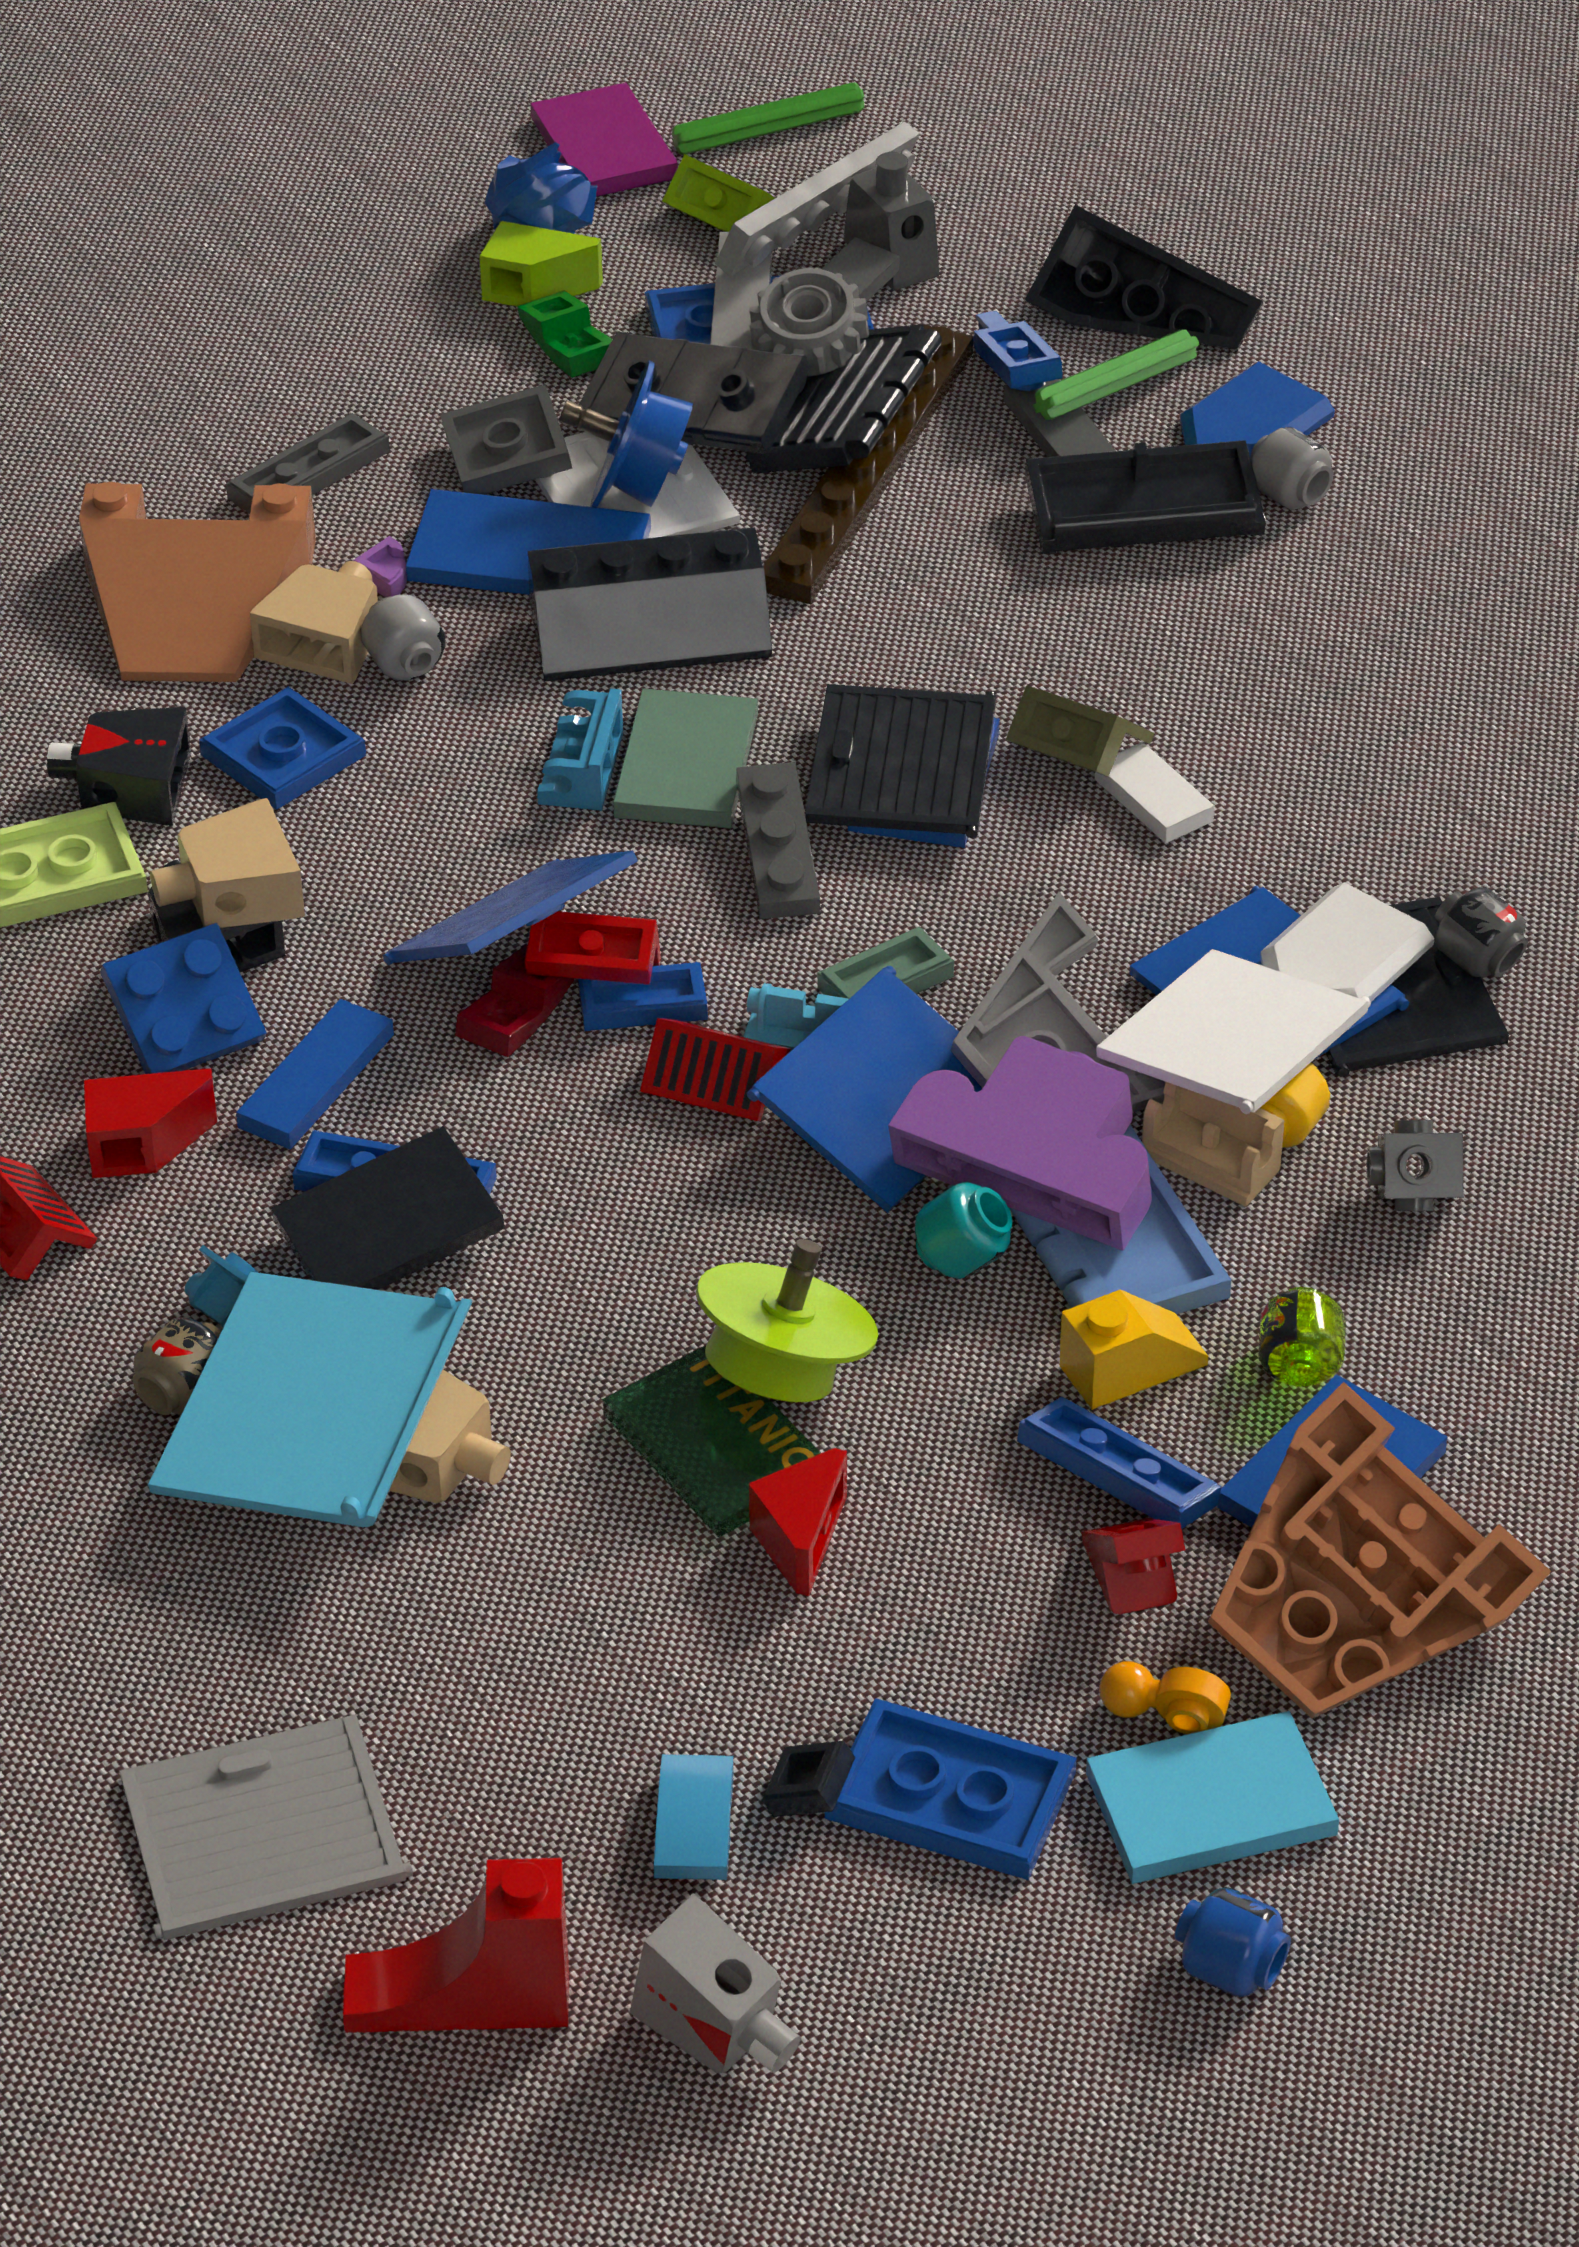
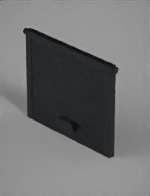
[805,684,997,839]
[1326,896,1509,1077]

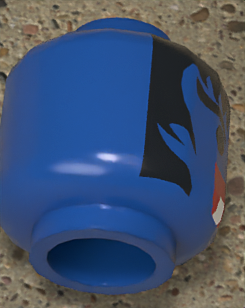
[1175,1887,1291,1997]

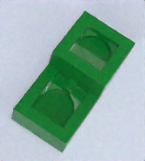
[517,290,613,378]

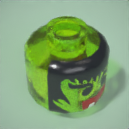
[1258,1287,1346,1387]

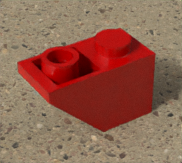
[84,1068,218,1179]

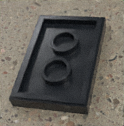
[271,1126,505,1290]

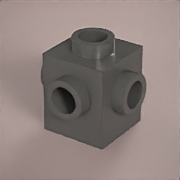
[1366,1120,1464,1211]

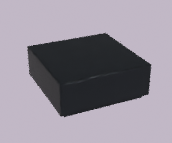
[761,1740,855,1817]

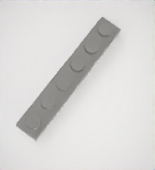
[715,121,920,276]

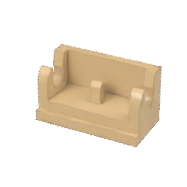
[1142,1082,1284,1207]

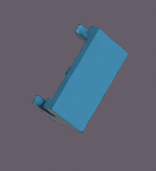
[537,689,623,811]

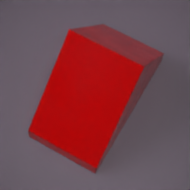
[749,1448,847,1596]

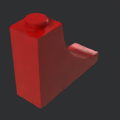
[343,1858,569,2033]

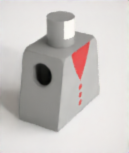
[630,1894,801,2073]

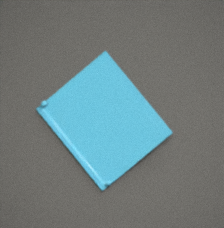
[148,1272,472,1527]

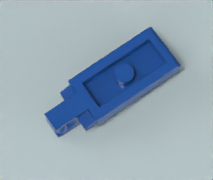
[973,310,1063,391]

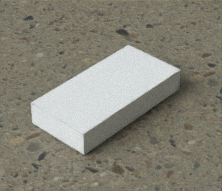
[1094,742,1214,844]

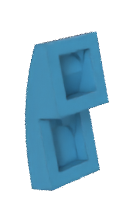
[654,1754,734,1880]

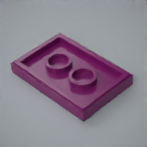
[530,82,678,197]

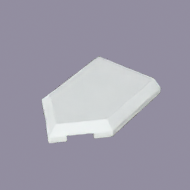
[1260,882,1434,1002]

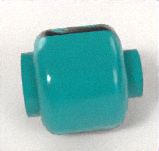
[915,1182,1012,1279]

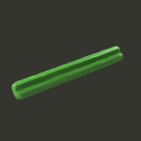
[672,82,864,155]
[1033,329,1199,420]

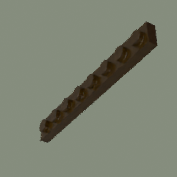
[764,324,973,605]

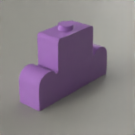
[888,1036,1152,1251]

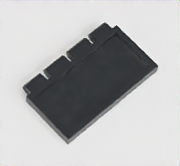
[746,324,942,474]

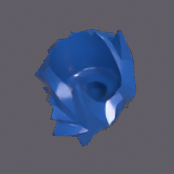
[485,142,597,234]

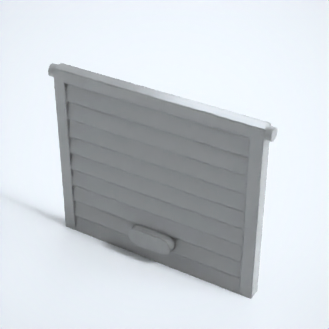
[120,1714,413,1940]

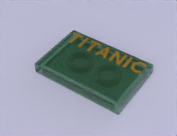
[603,1344,821,1538]

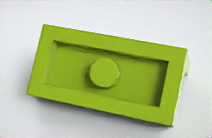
[662,154,775,232]

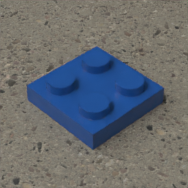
[100,923,267,1074]

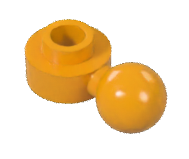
[1099,1661,1231,1734]

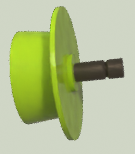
[696,1239,878,1402]

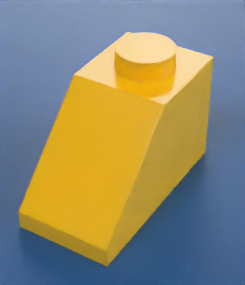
[1059,1289,1208,1410]

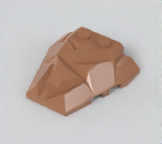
[1208,1382,1551,1719]

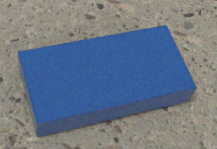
[578,962,708,1031]

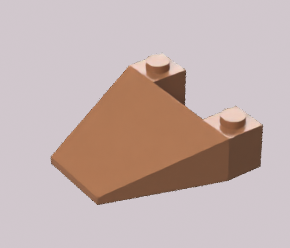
[79,482,316,682]

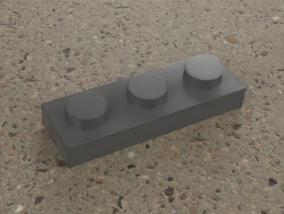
[736,762,820,919]

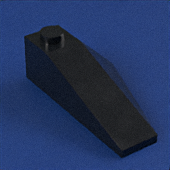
[1025,205,1264,351]

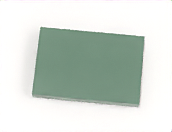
[613,688,758,828]

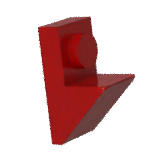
[1081,1518,1186,1615]

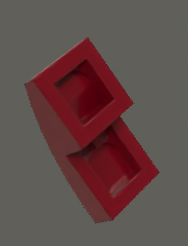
[455,945,575,1057]

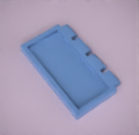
[1010,1125,1231,1314]

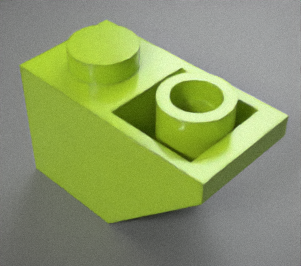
[479,221,603,306]

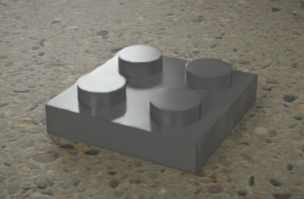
[440,384,573,495]

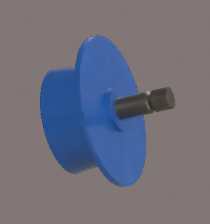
[558,360,693,508]

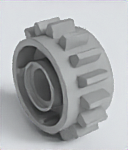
[749,268,869,376]

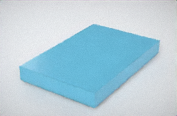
[1086,1711,1339,1884]

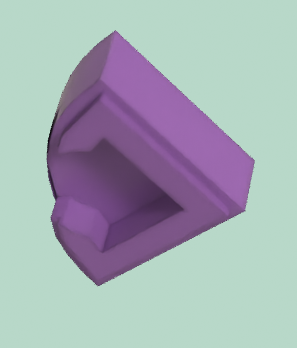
[353,536,407,598]

